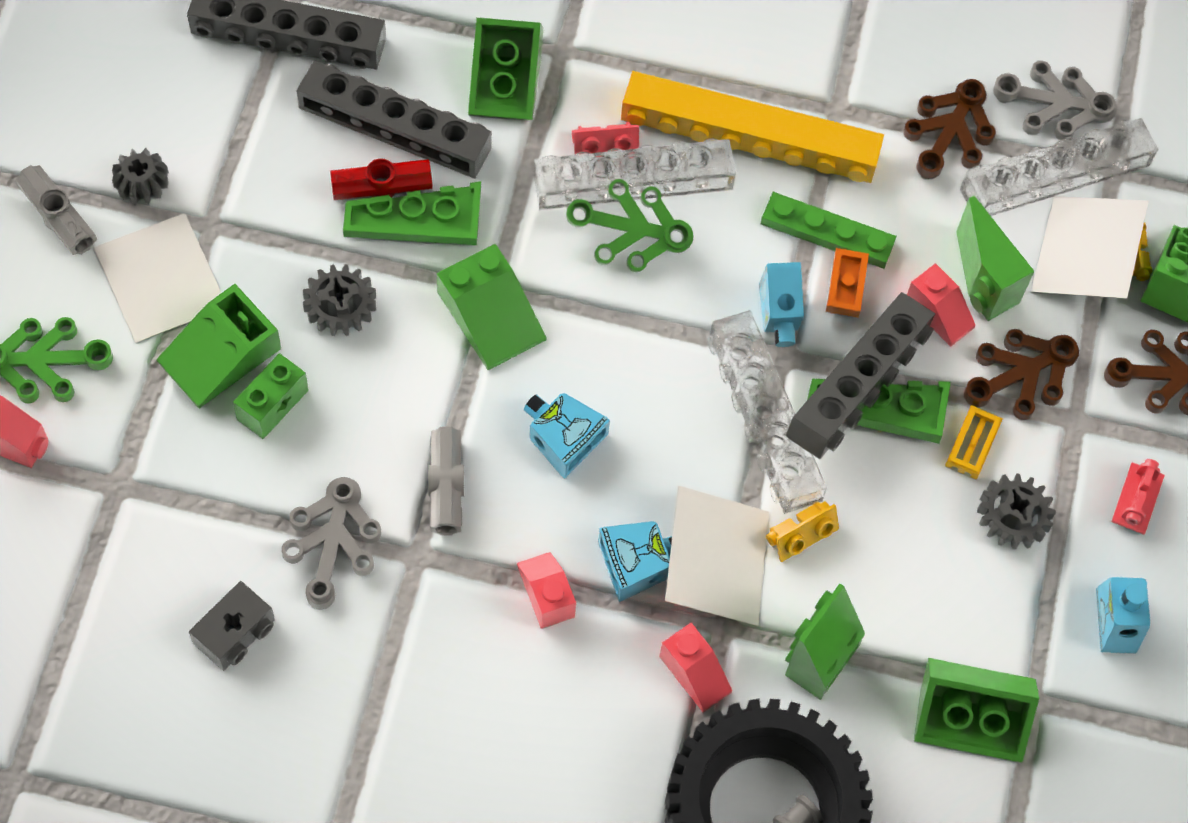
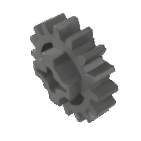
[302,264,376,336]
[977,473,1056,550]

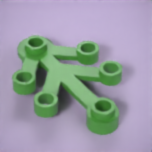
[566,179,694,272]
[0,317,113,403]

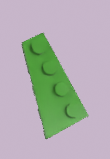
[343,181,481,245]
[807,379,951,444]

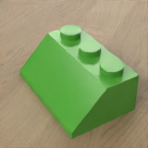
[914,658,1039,763]

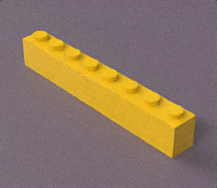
[621,71,885,183]

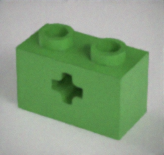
[233,353,309,439]

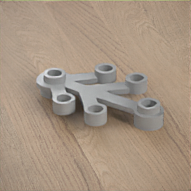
[993,60,1117,141]
[281,477,381,609]

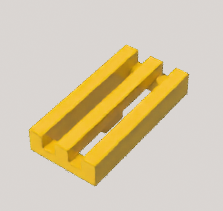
[945,405,1003,480]

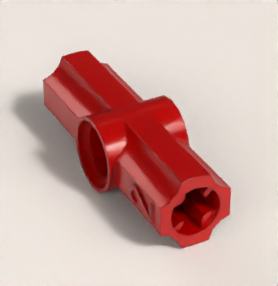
[330,158,433,200]

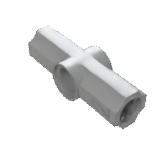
[15,165,97,255]
[428,426,464,535]

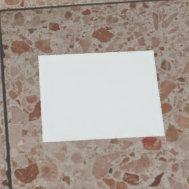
[1031,196,1149,298]
[93,213,221,343]
[665,485,769,626]

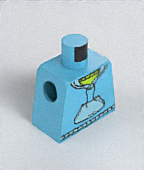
[759,262,804,347]
[524,393,610,479]
[598,521,672,602]
[1096,577,1150,654]

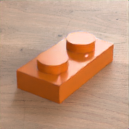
[826,248,869,318]

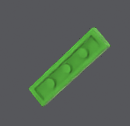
[760,191,897,269]

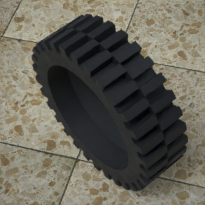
[664,699,873,823]

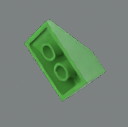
[468,17,544,121]
[956,195,1035,321]
[436,244,547,370]

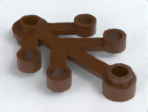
[903,79,996,179]
[964,329,1079,420]
[1104,329,1188,415]

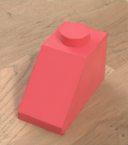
[907,263,976,347]
[0,396,48,468]
[517,552,576,629]
[659,623,732,713]

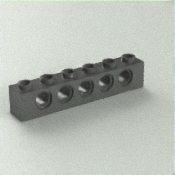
[187,0,386,70]
[296,61,492,179]
[785,292,935,459]

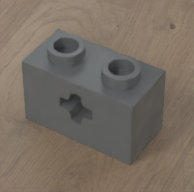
[188,580,275,671]

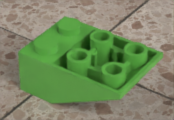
[1140,225,1188,322]
[156,284,281,409]
[785,583,865,700]

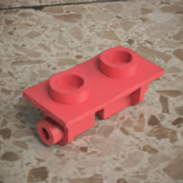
[572,122,639,159]
[1111,459,1165,535]

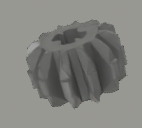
[112,147,169,205]

